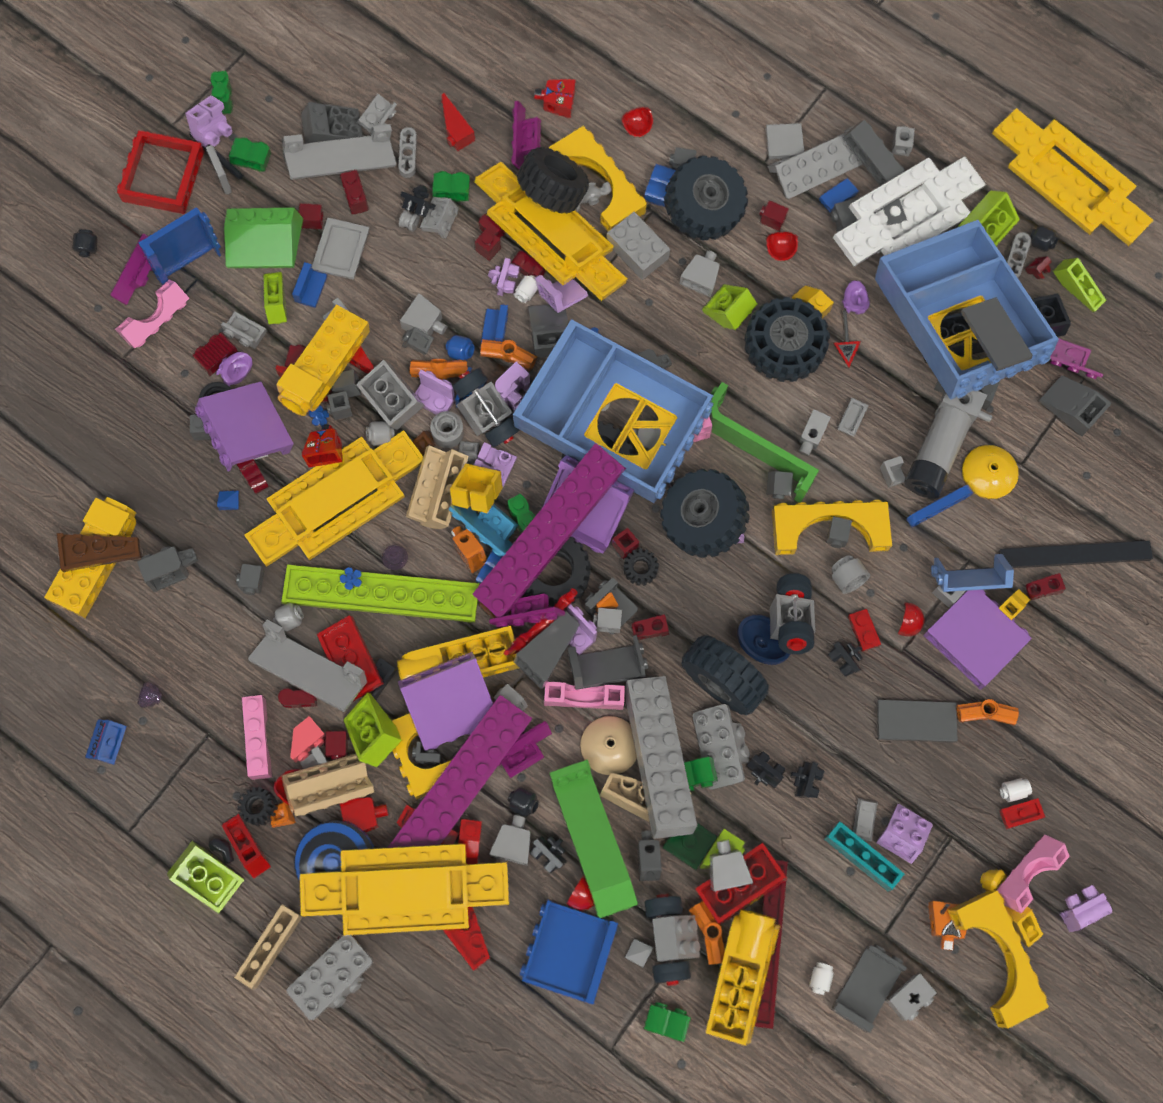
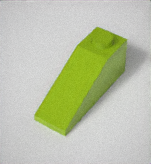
[1053,258,1106,312]
[264,272,287,324]

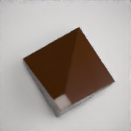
[412,431,435,457]

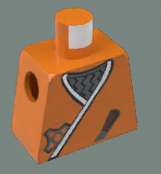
[451,526,487,574]
[928,901,967,951]

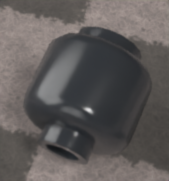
[1030,225,1059,252]
[72,229,98,258]
[508,787,539,817]

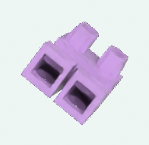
[185,95,232,147]
[495,362,531,412]
[474,442,517,487]
[1060,885,1112,932]

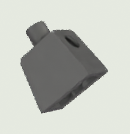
[638,830,662,881]

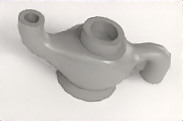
[575,182,611,212]

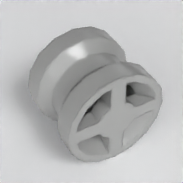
[399,210,420,232]

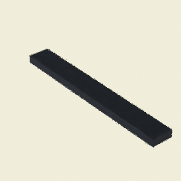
[999,541,1153,568]

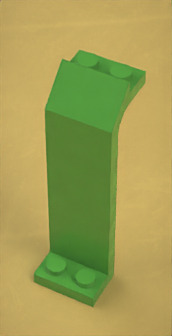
[709,382,819,503]
[550,760,638,918]

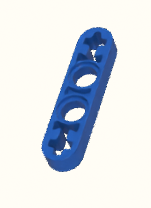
[906,485,974,527]

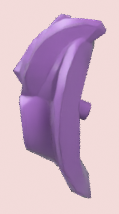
[842,281,870,314]
[216,352,253,387]

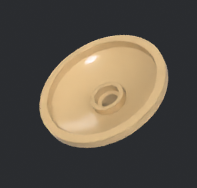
[580,716,637,776]

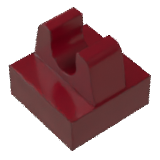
[1025,256,1051,279]

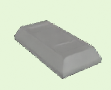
[837,398,869,437]
[853,798,878,842]

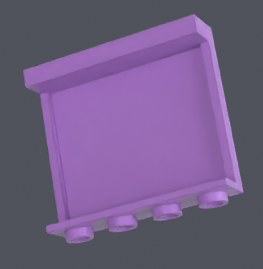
[195,382,294,471]
[542,455,634,554]
[923,590,1032,690]
[398,652,493,750]

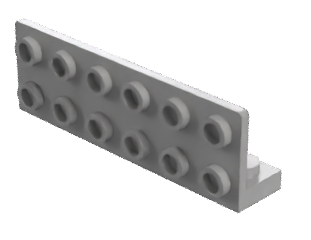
[282,124,396,180]
[768,126,862,199]
[248,619,367,712]

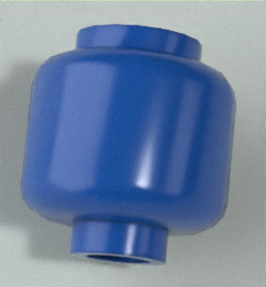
[446,335,475,361]

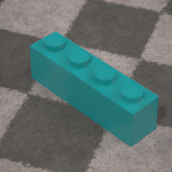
[824,821,905,892]

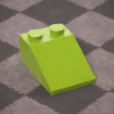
[343,693,402,767]
[167,841,244,913]

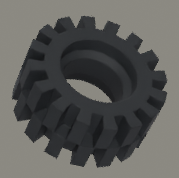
[624,549,659,586]
[237,787,278,826]

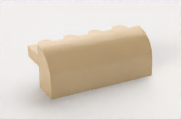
[406,445,469,529]
[282,754,374,817]

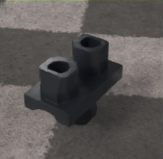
[400,185,436,217]
[828,641,863,677]
[746,751,785,789]
[790,761,825,798]
[529,836,567,873]

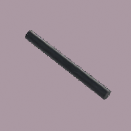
[189,132,243,180]

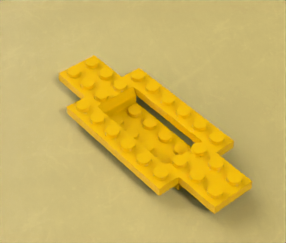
[992,108,1153,246]
[475,162,627,301]
[245,430,423,567]
[300,844,509,935]

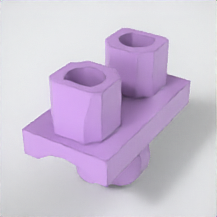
[488,258,520,296]

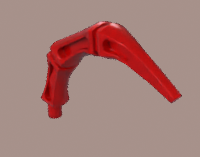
[504,588,578,655]

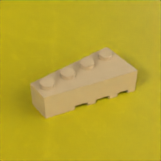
[600,773,691,822]

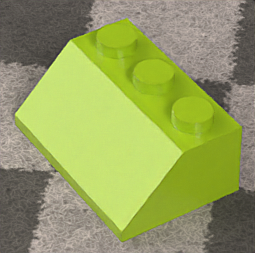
[958,190,1020,246]

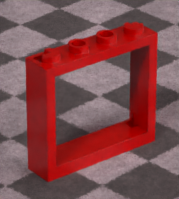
[117,130,204,214]

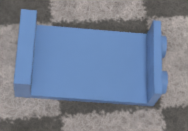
[931,554,1014,592]

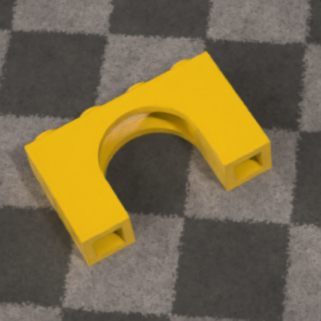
[392,713,452,799]

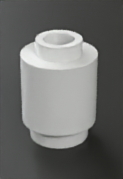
[514,275,538,303]
[1000,778,1032,802]
[809,962,834,995]

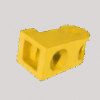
[999,589,1031,620]

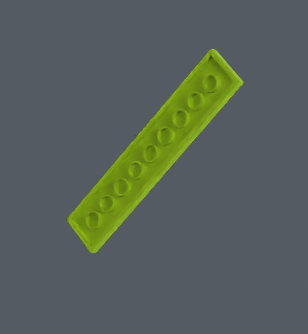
[281,565,480,623]

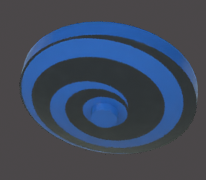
[294,820,375,883]

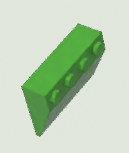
[224,207,303,268]

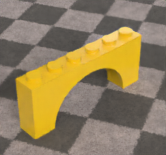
[548,126,647,232]
[772,500,892,555]
[948,890,1049,1029]

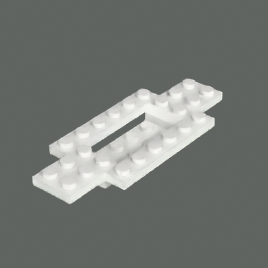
[833,157,986,266]

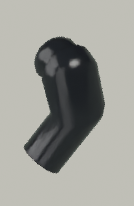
[208,838,234,864]

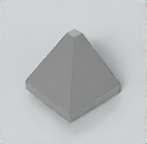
[458,441,479,464]
[625,939,653,967]

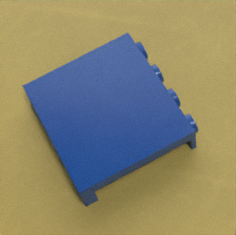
[139,207,221,285]
[519,900,618,1005]

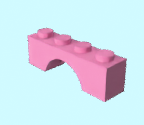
[115,280,189,348]
[544,682,625,710]
[242,695,272,780]
[997,835,1070,913]

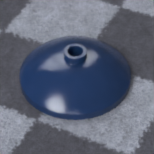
[737,615,790,665]

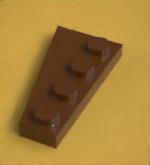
[56,533,142,572]

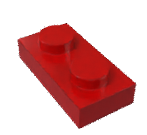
[848,609,881,652]
[999,798,1045,829]

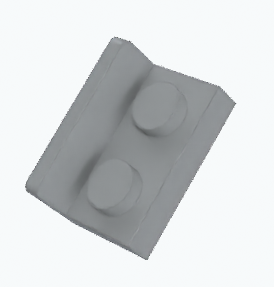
[357,94,397,133]
[420,197,459,239]

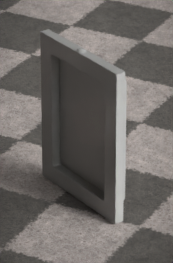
[312,218,370,280]

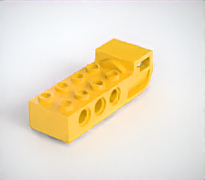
[276,304,370,416]
[44,497,137,618]
[397,626,519,680]
[706,909,780,1046]

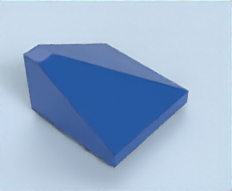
[217,491,239,510]

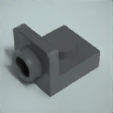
[402,327,434,355]
[412,741,441,765]

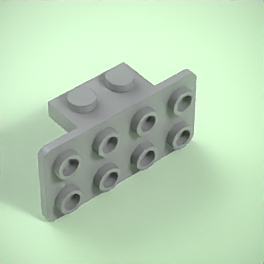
[693,704,750,790]
[287,935,373,1020]

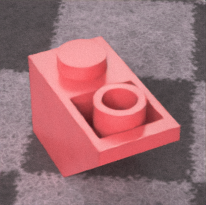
[290,716,326,763]

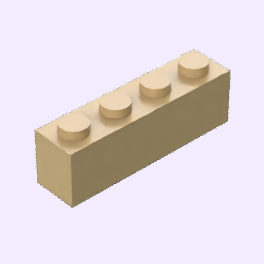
[234,905,302,989]

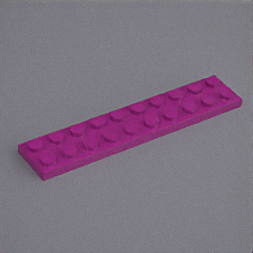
[472,443,626,617]
[388,695,532,870]

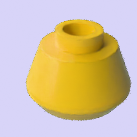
[980,870,1007,891]

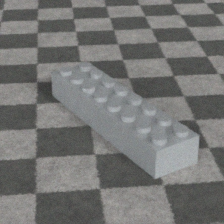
[624,676,697,839]

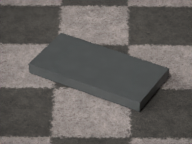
[961,297,1033,371]
[877,700,958,742]

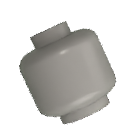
[366,421,394,446]
[273,603,304,631]

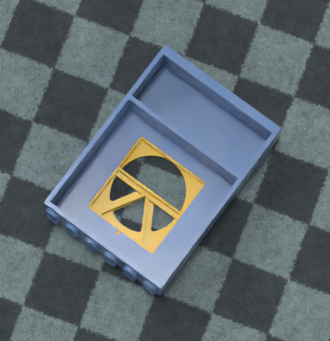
[875,220,1059,400]
[513,319,714,503]

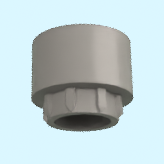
[431,411,464,448]
[832,556,870,594]

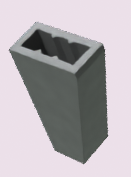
[514,611,580,689]

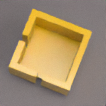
[450,463,503,513]

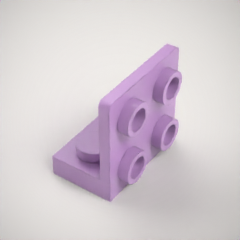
[535,275,588,313]
[415,370,455,415]
[567,604,597,655]
[877,804,933,864]

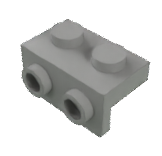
[221,312,267,349]

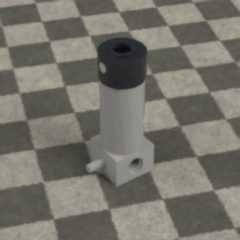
[904,391,992,499]

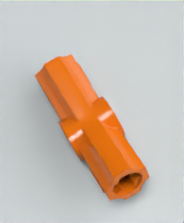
[480,339,537,371]
[410,359,468,380]
[956,699,1019,725]
[689,901,725,965]

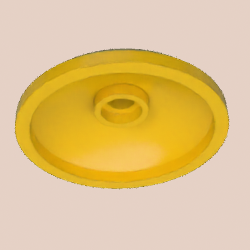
[962,445,1019,499]

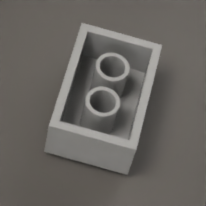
[606,212,670,280]
[356,360,425,430]

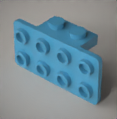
[448,504,518,556]

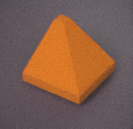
[596,592,619,612]
[270,802,296,828]

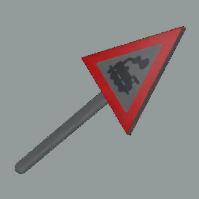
[833,310,861,368]

